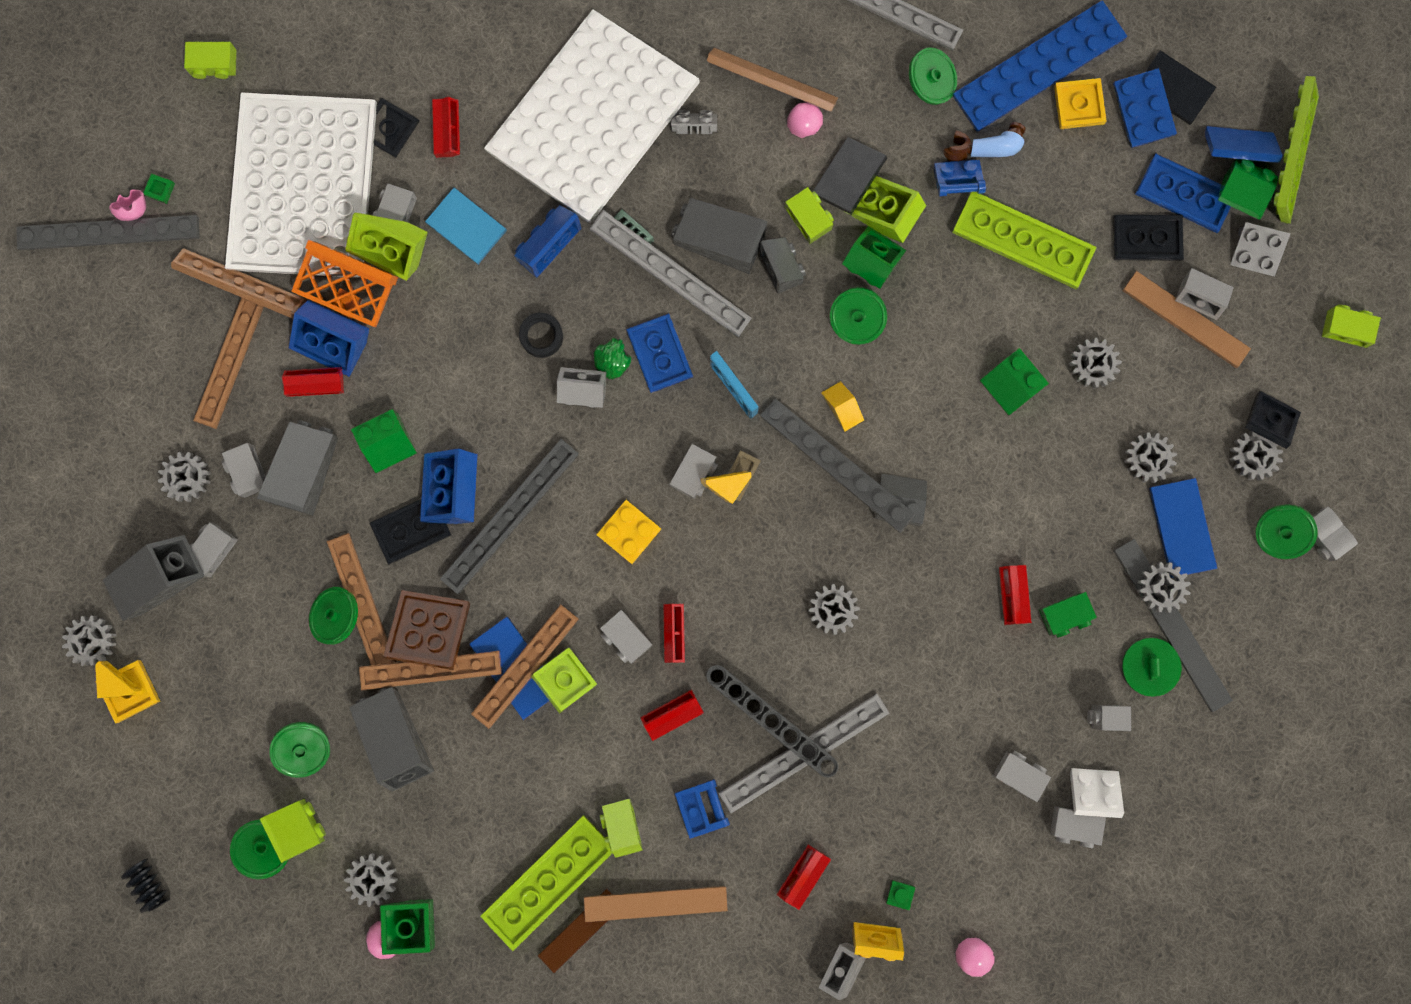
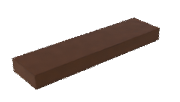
[538,888,612,973]

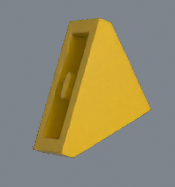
[821,381,864,432]
[700,471,751,504]
[95,661,142,698]

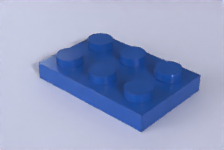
[1113,68,1177,148]

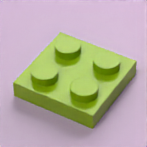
[531,648,597,714]

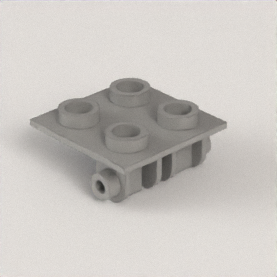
[671,110,717,134]
[1230,222,1290,277]

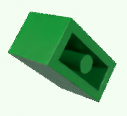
[1039,592,1097,638]

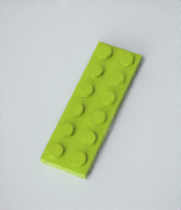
[1274,76,1319,224]
[952,192,1097,289]
[480,815,612,951]

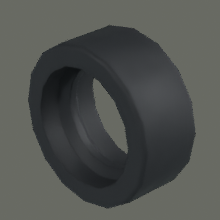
[519,312,563,358]

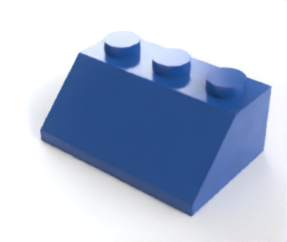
[514,205,582,278]
[289,300,370,377]
[420,449,478,524]

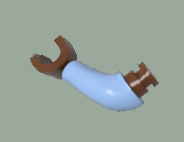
[943,122,1026,162]

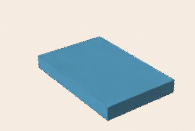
[425,188,507,264]
[710,351,759,418]

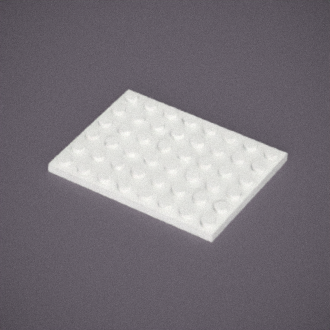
[484,10,700,224]
[225,93,377,278]

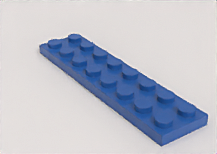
[953,0,1127,132]

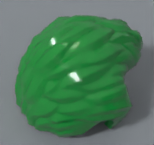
[594,338,631,380]

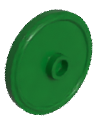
[909,48,957,105]
[830,287,887,345]
[1255,504,1318,559]
[309,587,358,645]
[1122,638,1182,697]
[269,722,330,778]
[229,819,288,880]

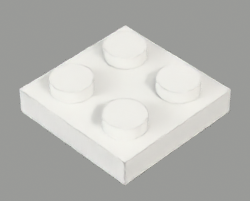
[1070,768,1124,818]

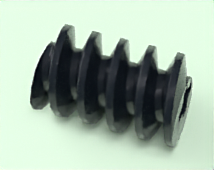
[121,858,171,913]

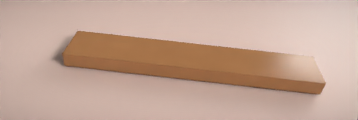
[707,48,838,111]
[171,248,307,319]
[1122,271,1251,368]
[193,297,264,429]
[327,533,396,665]
[471,604,579,729]
[359,651,502,690]
[584,886,728,922]

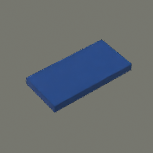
[1135,153,1231,233]
[1149,478,1218,578]
[470,617,549,720]

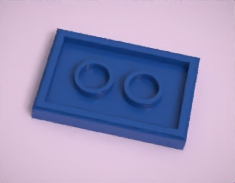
[1205,126,1283,163]
[626,313,693,393]

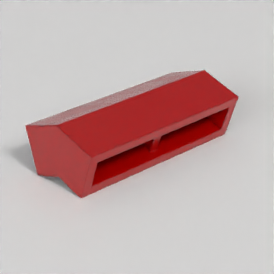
[432,97,460,158]
[282,367,344,397]
[999,565,1032,625]
[663,604,685,663]
[640,690,704,741]
[777,844,831,910]

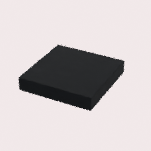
[373,98,420,158]
[1245,391,1301,449]

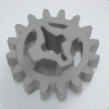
[1069,338,1122,389]
[1230,431,1283,481]
[1124,432,1177,483]
[158,452,211,502]
[1137,562,1191,613]
[808,584,860,635]
[62,616,116,666]
[344,853,398,907]

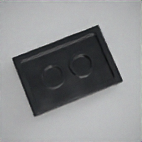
[1145,50,1217,125]
[813,137,887,215]
[1113,215,1184,261]
[369,498,452,565]

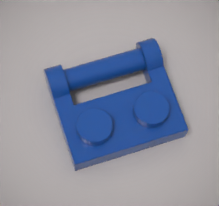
[934,160,986,197]
[675,779,730,839]

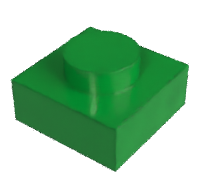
[143,173,175,204]
[886,880,916,911]

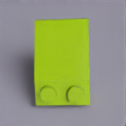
[844,176,926,243]
[345,212,428,281]
[260,799,326,863]

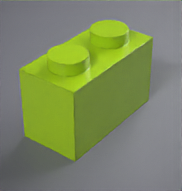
[184,42,236,79]
[784,187,834,244]
[1322,305,1381,348]
[600,799,643,858]

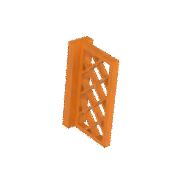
[291,240,398,327]

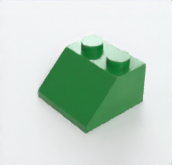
[1218,159,1278,220]
[842,226,907,289]
[980,348,1049,416]
[351,409,417,473]
[380,899,435,955]

